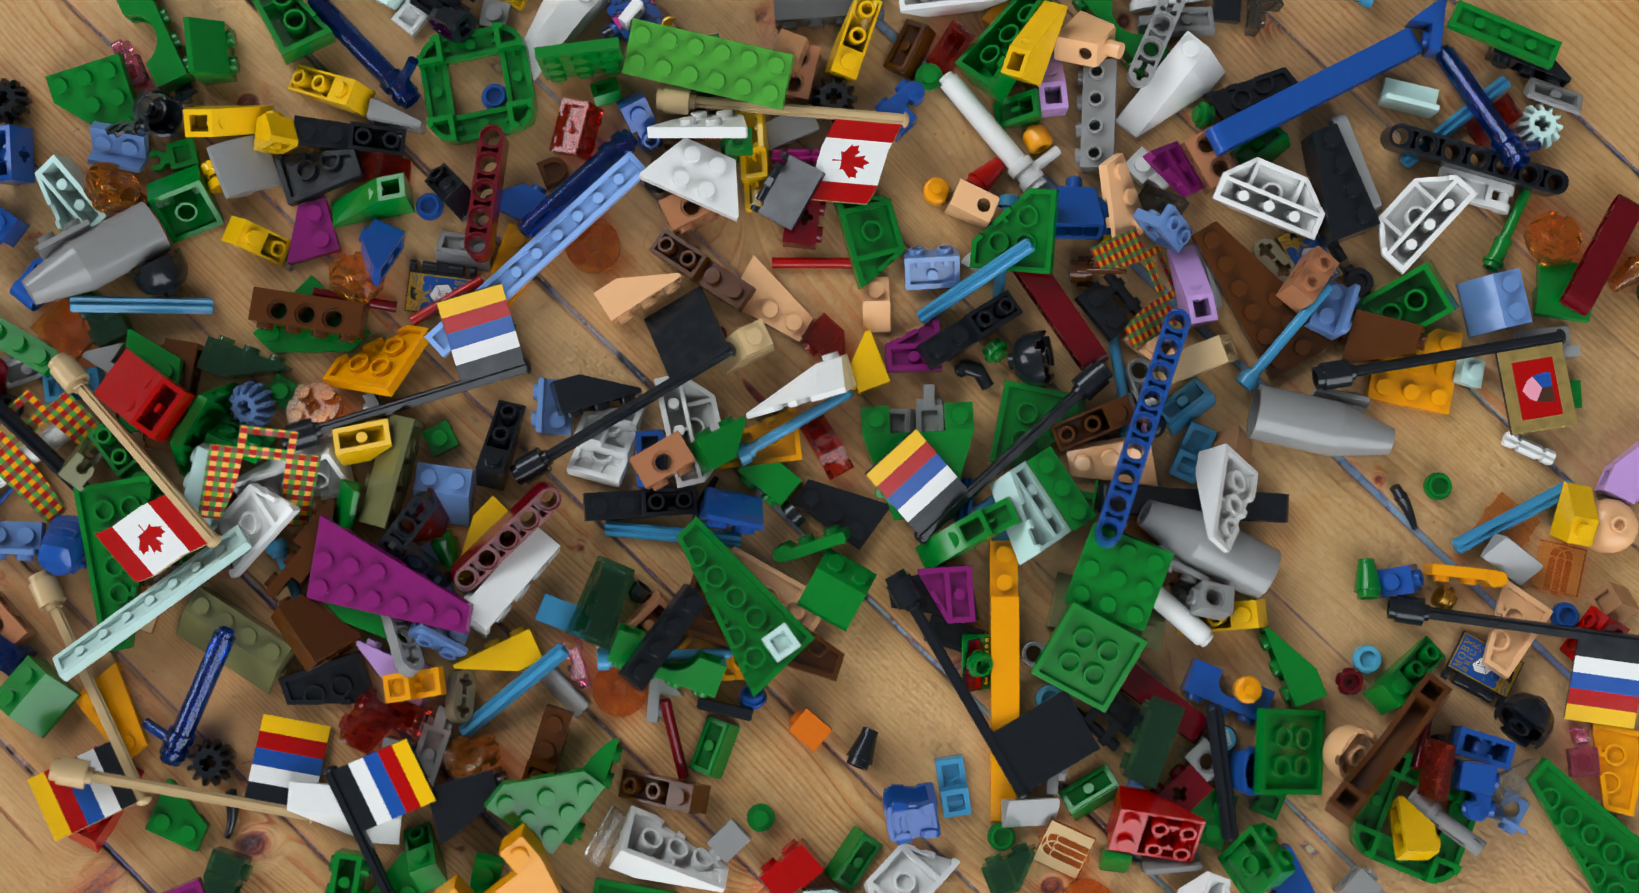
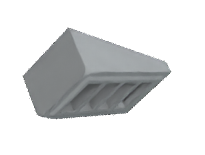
[367,98,427,134]

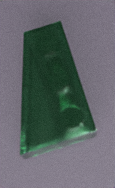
[565,555,635,651]
[1119,695,1185,788]

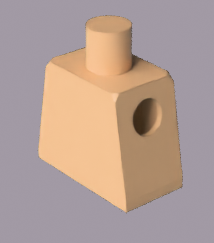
[1054,10,1125,67]
[944,179,1004,229]

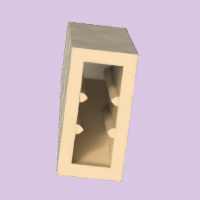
[720,318,775,375]
[1157,334,1240,384]

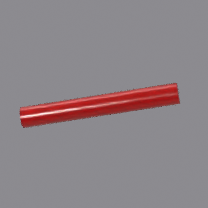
[772,257,852,269]
[409,275,485,326]

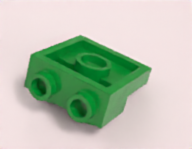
[1217,823,1296,893]

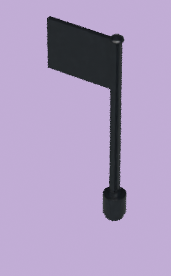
[510,286,736,485]
[885,569,1100,800]

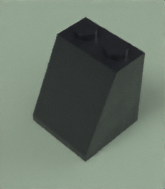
[430,766,509,844]

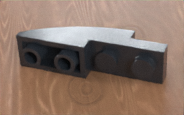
[294,115,406,157]
[916,290,1023,371]
[583,486,698,522]

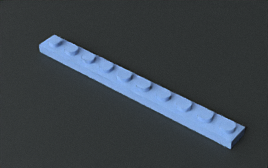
[424,151,646,358]

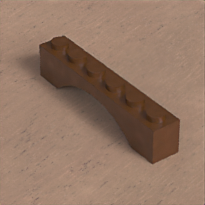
[1325,672,1452,828]

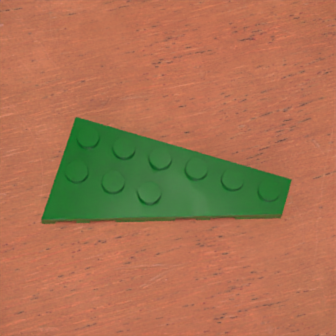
[73,475,154,652]
[676,517,815,698]
[1525,757,1639,893]

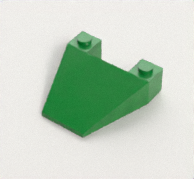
[860,401,974,520]

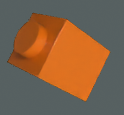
[788,707,832,752]

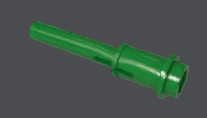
[1482,190,1531,273]

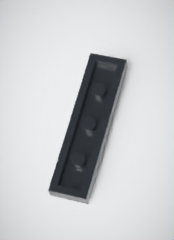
[618,584,708,692]

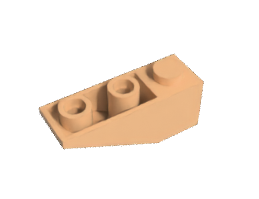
[593,273,683,325]

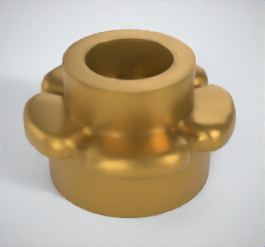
[1431,585,1457,610]

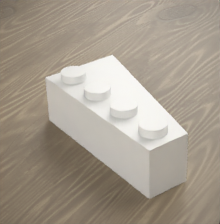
[464,527,561,641]

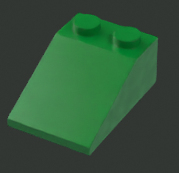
[1355,260,1460,327]

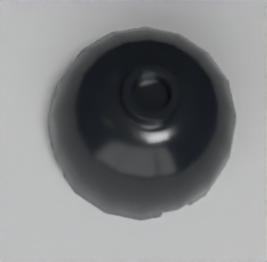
[129,248,188,297]
[1008,330,1055,386]
[1494,692,1554,749]

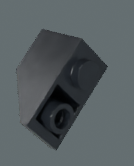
[424,163,471,222]

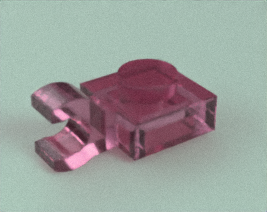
[111,39,150,88]
[561,637,592,690]
[1566,727,1601,778]

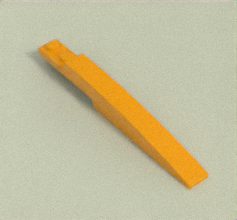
[989,541,1019,821]

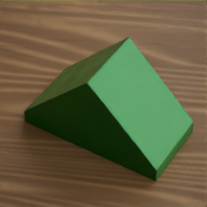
[993,88,1042,129]

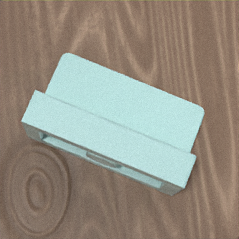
[1377,77,1440,119]

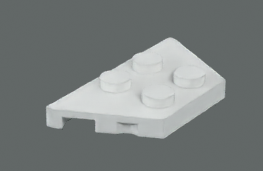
[647,110,748,138]
[639,138,739,222]
[218,483,301,578]
[864,844,961,893]

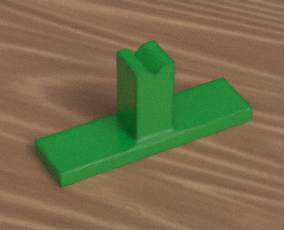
[1081,479,1099,511]

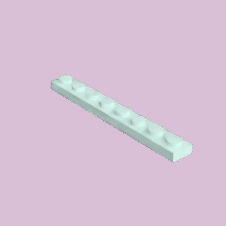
[52,524,252,682]

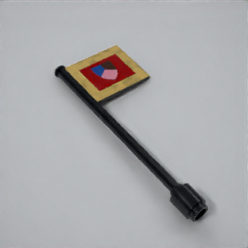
[1312,329,1578,436]

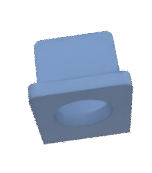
[1489,790,1529,835]

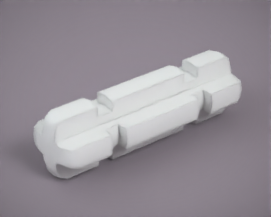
[1501,431,1556,465]

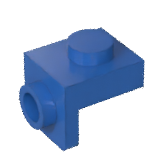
[1377,564,1424,598]

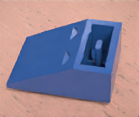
[699,487,764,535]

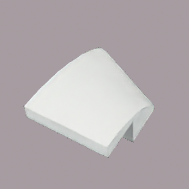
[566,407,645,488]

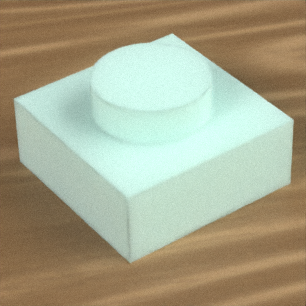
[1453,357,1486,389]
[761,623,801,663]

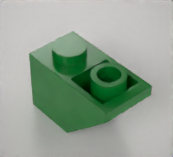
[688,416,746,474]
[738,463,802,507]
[403,821,448,893]

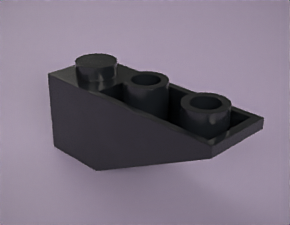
[1484,46,1571,87]
[550,374,642,419]
[475,400,526,491]

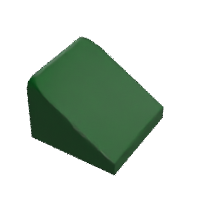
[1099,848,1132,873]

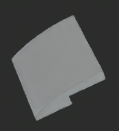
[206,135,282,199]

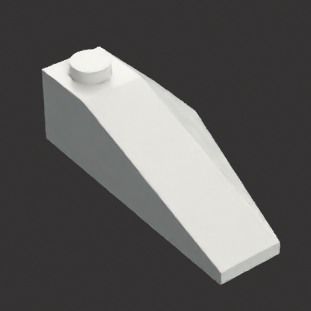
[1116,31,1225,139]
[746,351,857,419]
[287,781,402,845]

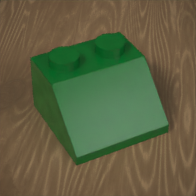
[183,17,240,86]
[147,164,225,244]
[797,548,877,632]
[0,655,81,738]

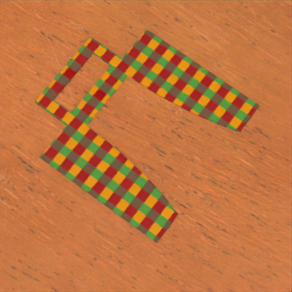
[1090,227,1178,349]
[0,389,107,523]
[198,425,321,527]

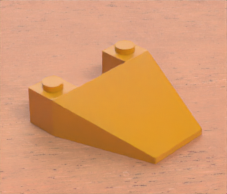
[435,823,563,893]

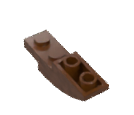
[649,228,756,313]
[264,498,335,600]
[522,703,574,780]

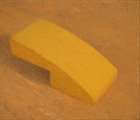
[382,666,447,704]

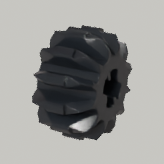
[810,75,857,123]
[0,78,33,125]
[187,738,237,786]

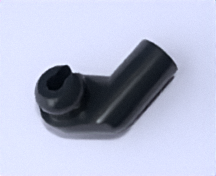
[954,359,994,391]

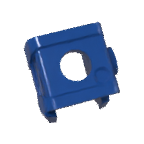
[883,782,941,846]

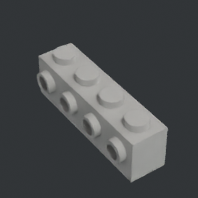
[1075,59,1118,173]

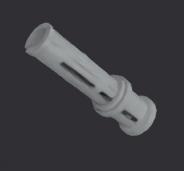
[1407,787,1487,857]

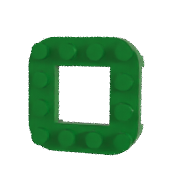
[416,22,538,145]
[1349,752,1476,884]

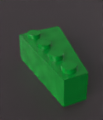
[252,0,336,65]
[955,0,1052,104]

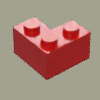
[759,838,824,893]

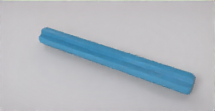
[1399,76,1511,169]
[917,238,1035,324]
[69,296,214,314]
[1451,480,1573,554]
[604,521,742,548]
[458,643,569,738]

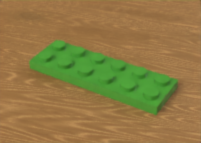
[622,18,795,110]

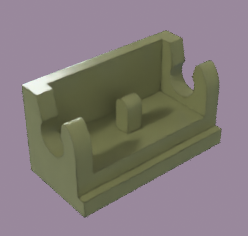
[58,436,102,492]

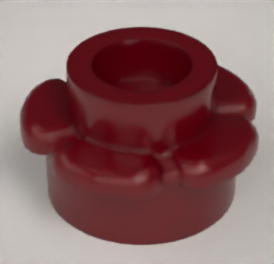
[1335,668,1363,695]

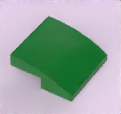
[1532,258,1591,324]

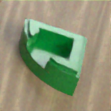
[1248,795,1287,820]

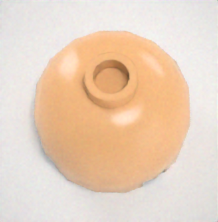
[1587,498,1639,554]
[1322,725,1377,780]

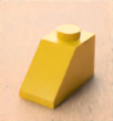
[253,111,299,155]
[850,330,890,396]
[332,418,393,466]
[1549,481,1599,547]
[1388,796,1440,861]

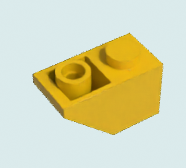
[221,216,291,266]

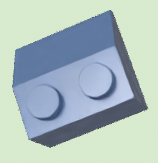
[1456,268,1533,338]
[413,462,477,527]

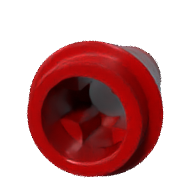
[966,157,1006,192]

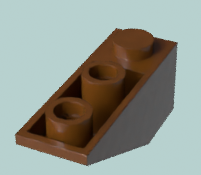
[1050,392,1137,452]
[618,769,711,814]

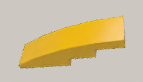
[735,111,771,213]

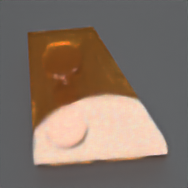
[30,297,94,361]

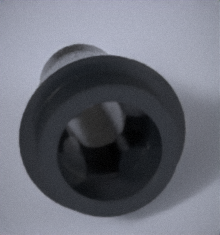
[846,727,878,771]

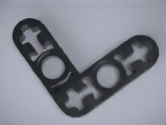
[378,491,452,588]

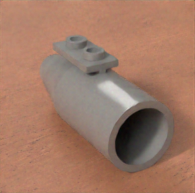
[21,201,171,305]
[1246,384,1395,457]
[1137,500,1281,600]

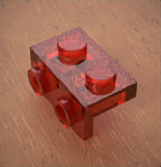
[338,687,400,755]

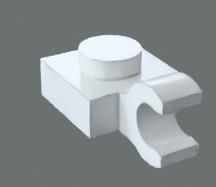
[1126,147,1169,194]

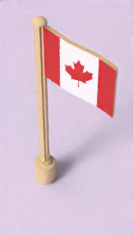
[656,85,909,205]
[48,352,222,582]

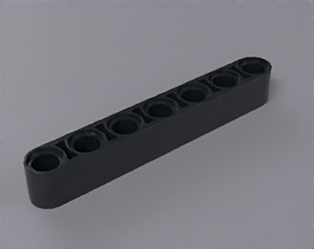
[1380,123,1569,197]
[1097,484,1289,523]

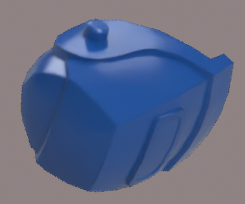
[37,515,87,576]
[1229,746,1261,796]

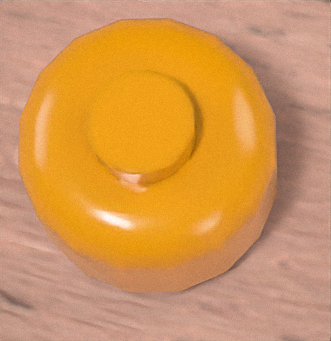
[1022,124,1053,155]
[922,177,950,206]
[1232,675,1262,704]

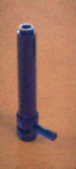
[307,0,420,109]
[1435,45,1542,171]
[517,128,638,239]
[141,626,236,767]

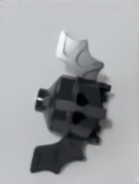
[105,82,198,139]

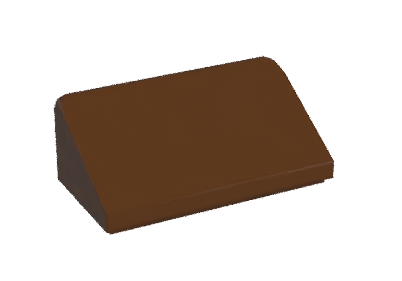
[883,19,936,81]

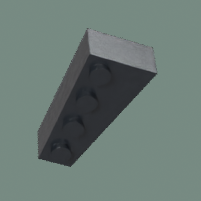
[1301,123,1381,249]

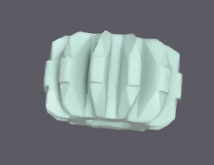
[1513,103,1563,151]

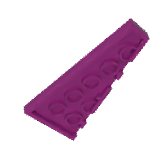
[306,515,474,634]

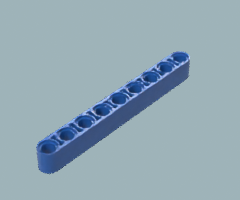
[1204,27,1423,157]
[1094,309,1191,548]

